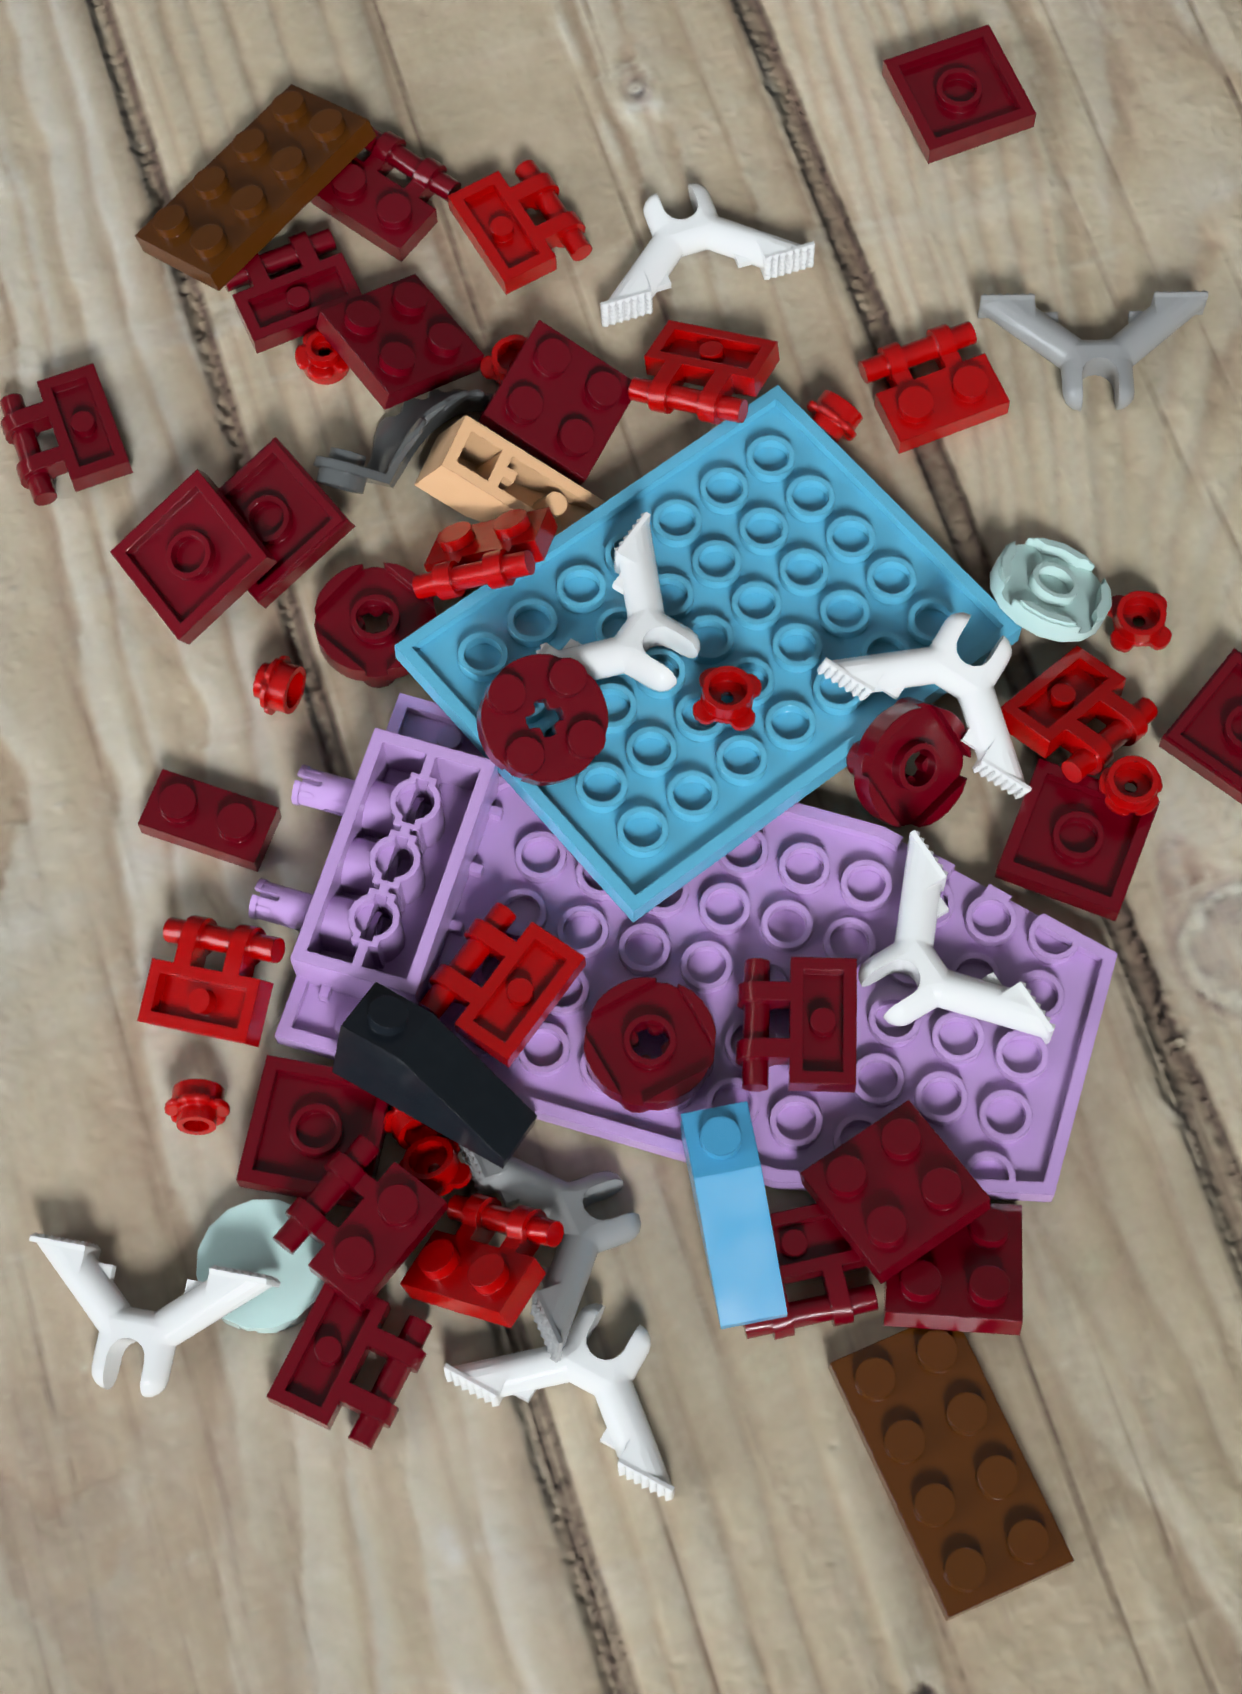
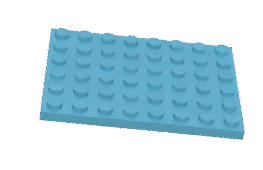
[394,385,1022,923]

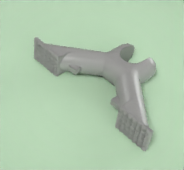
[978,290,1208,411]
[459,1145,641,1362]

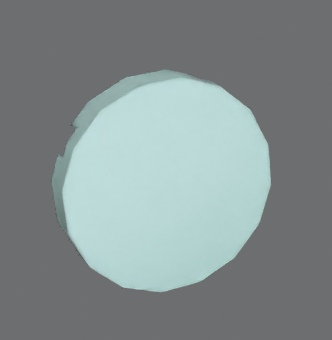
[990,538,1112,642]
[196,1199,325,1333]

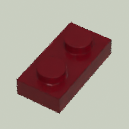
[138,769,282,872]

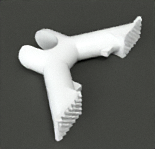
[600,183,815,327]
[536,512,700,692]
[817,612,1032,799]
[858,830,1055,1044]
[29,1232,281,1397]
[444,1303,675,1501]

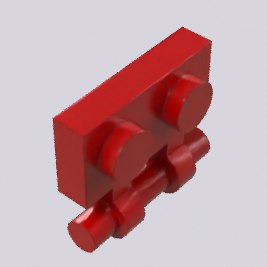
[448,159,592,295]
[628,320,780,425]
[858,321,1010,454]
[412,507,558,600]
[1001,645,1158,783]
[418,902,586,1068]
[137,915,285,1047]
[400,1193,564,1328]

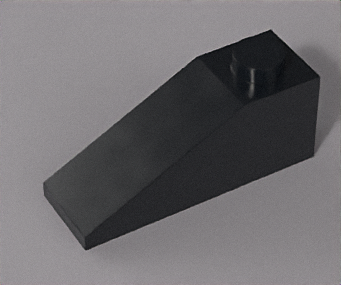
[332,982,537,1169]

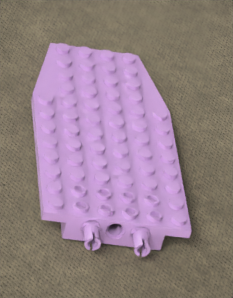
[248,693,1118,1202]

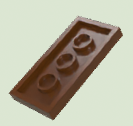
[135,84,376,291]
[828,1328,1074,1621]

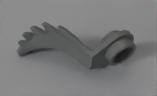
[314,389,493,494]

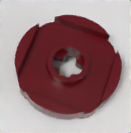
[314,562,437,688]
[477,654,608,786]
[847,697,971,828]
[584,977,716,1113]

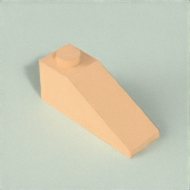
[414,415,605,537]

